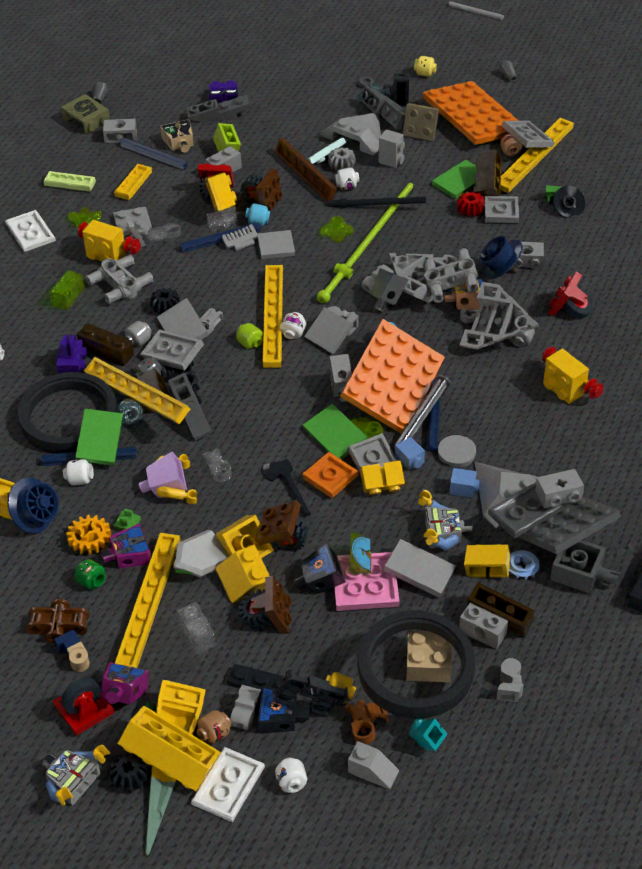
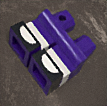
[209,80,238,104]

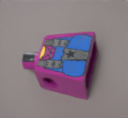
[101,524,151,569]
[101,662,149,704]

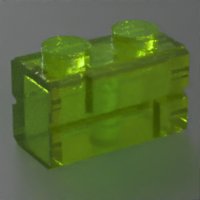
[50,270,85,310]

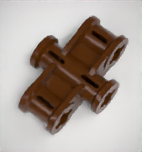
[26,599,90,643]

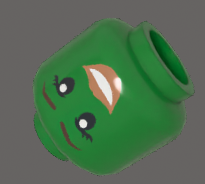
[75,559,106,589]

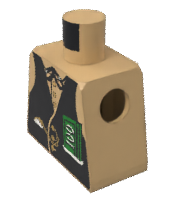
[160,119,194,153]

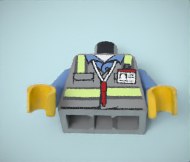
[418,490,472,550]
[42,745,110,806]

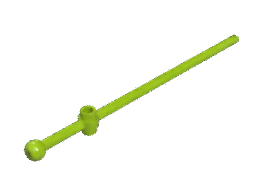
[317,183,413,303]

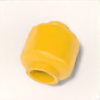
[326,672,356,704]

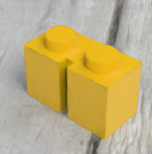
[360,460,405,495]
[464,544,511,577]

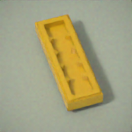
[114,164,152,200]

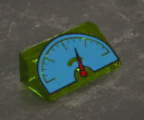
[350,532,371,573]

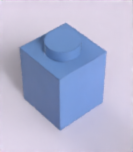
[395,437,425,471]
[450,468,480,498]

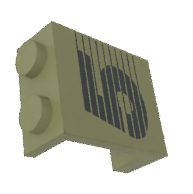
[61,94,110,134]

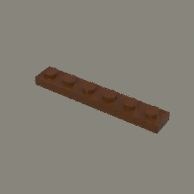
[275,138,337,202]

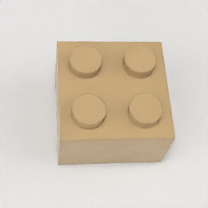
[407,631,451,682]

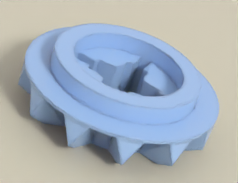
[509,550,539,579]

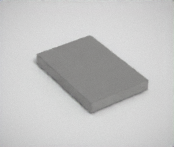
[502,121,554,147]
[157,298,209,340]
[140,329,204,371]
[383,539,456,598]

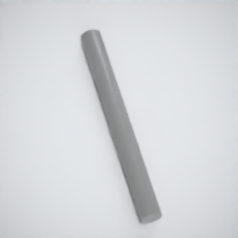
[449,1,504,20]

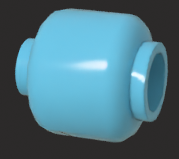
[245,203,270,227]

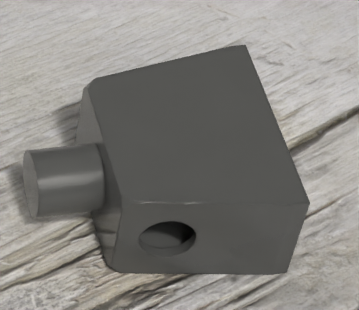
[371,268,408,312]

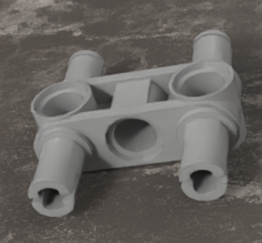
[424,248,478,303]
[85,254,154,304]

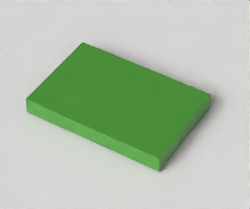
[432,160,477,199]
[303,404,368,460]
[75,409,123,466]

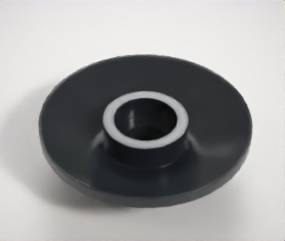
[553,186,585,218]

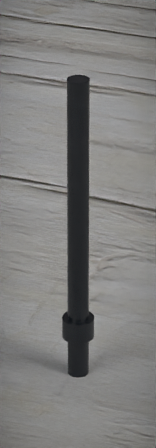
[327,197,427,208]

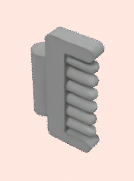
[222,224,258,251]

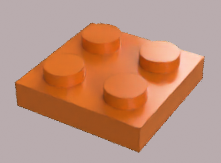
[303,452,358,498]

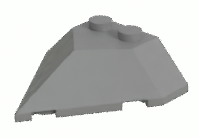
[320,113,381,155]
[389,253,460,303]
[460,282,539,350]
[474,462,537,529]

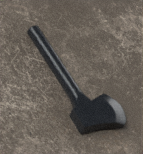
[263,459,311,517]

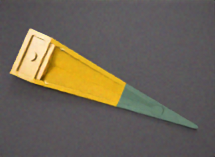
[145,680,206,856]

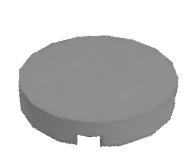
[438,435,476,467]

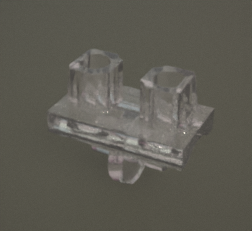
[206,206,238,232]

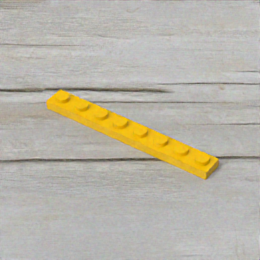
[500,118,574,193]
[263,265,283,368]
[84,357,191,424]
[115,533,180,668]

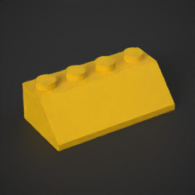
[118,706,221,791]

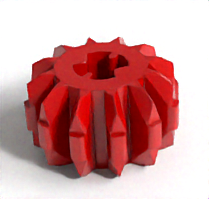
[457,191,485,218]

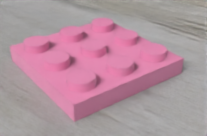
[334,552,400,611]

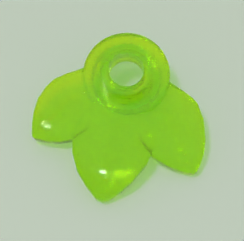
[68,207,102,228]
[320,216,354,243]
[352,418,383,439]

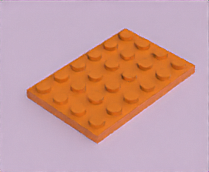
[422,81,519,145]
[340,319,445,433]

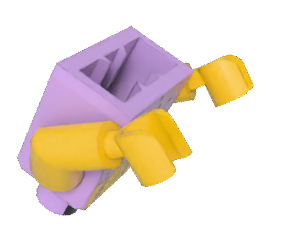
[139,451,197,504]

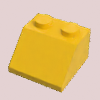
[205,172,237,211]
[215,515,274,558]
[215,544,270,604]

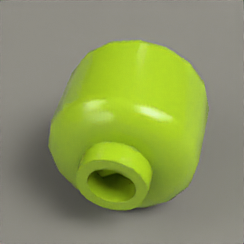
[236,323,263,349]

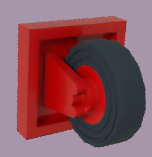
[548,271,594,319]
[53,677,114,736]

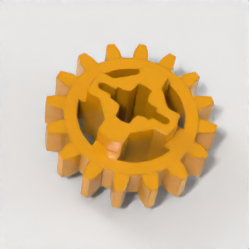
[66,515,111,555]

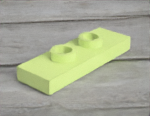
[44,171,96,192]

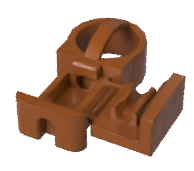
[346,700,389,745]

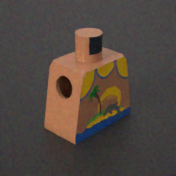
[444,279,482,310]

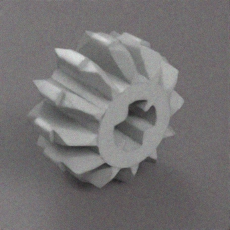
[328,147,355,172]

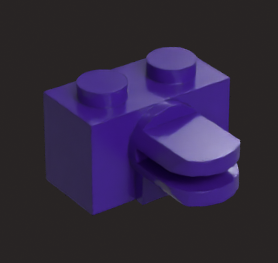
[56,335,87,374]

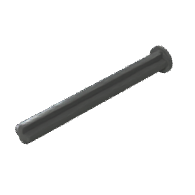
[394,375,451,447]

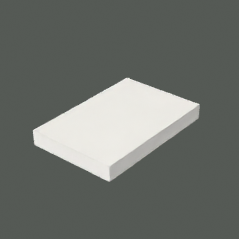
[5,210,56,252]
[191,747,265,822]

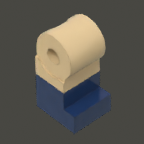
[54,630,90,672]

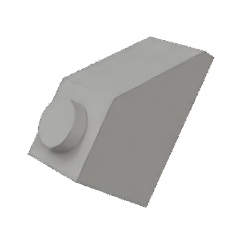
[348,741,399,790]

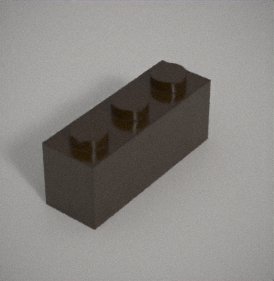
[474,149,502,199]
[77,323,134,366]
[467,582,535,638]

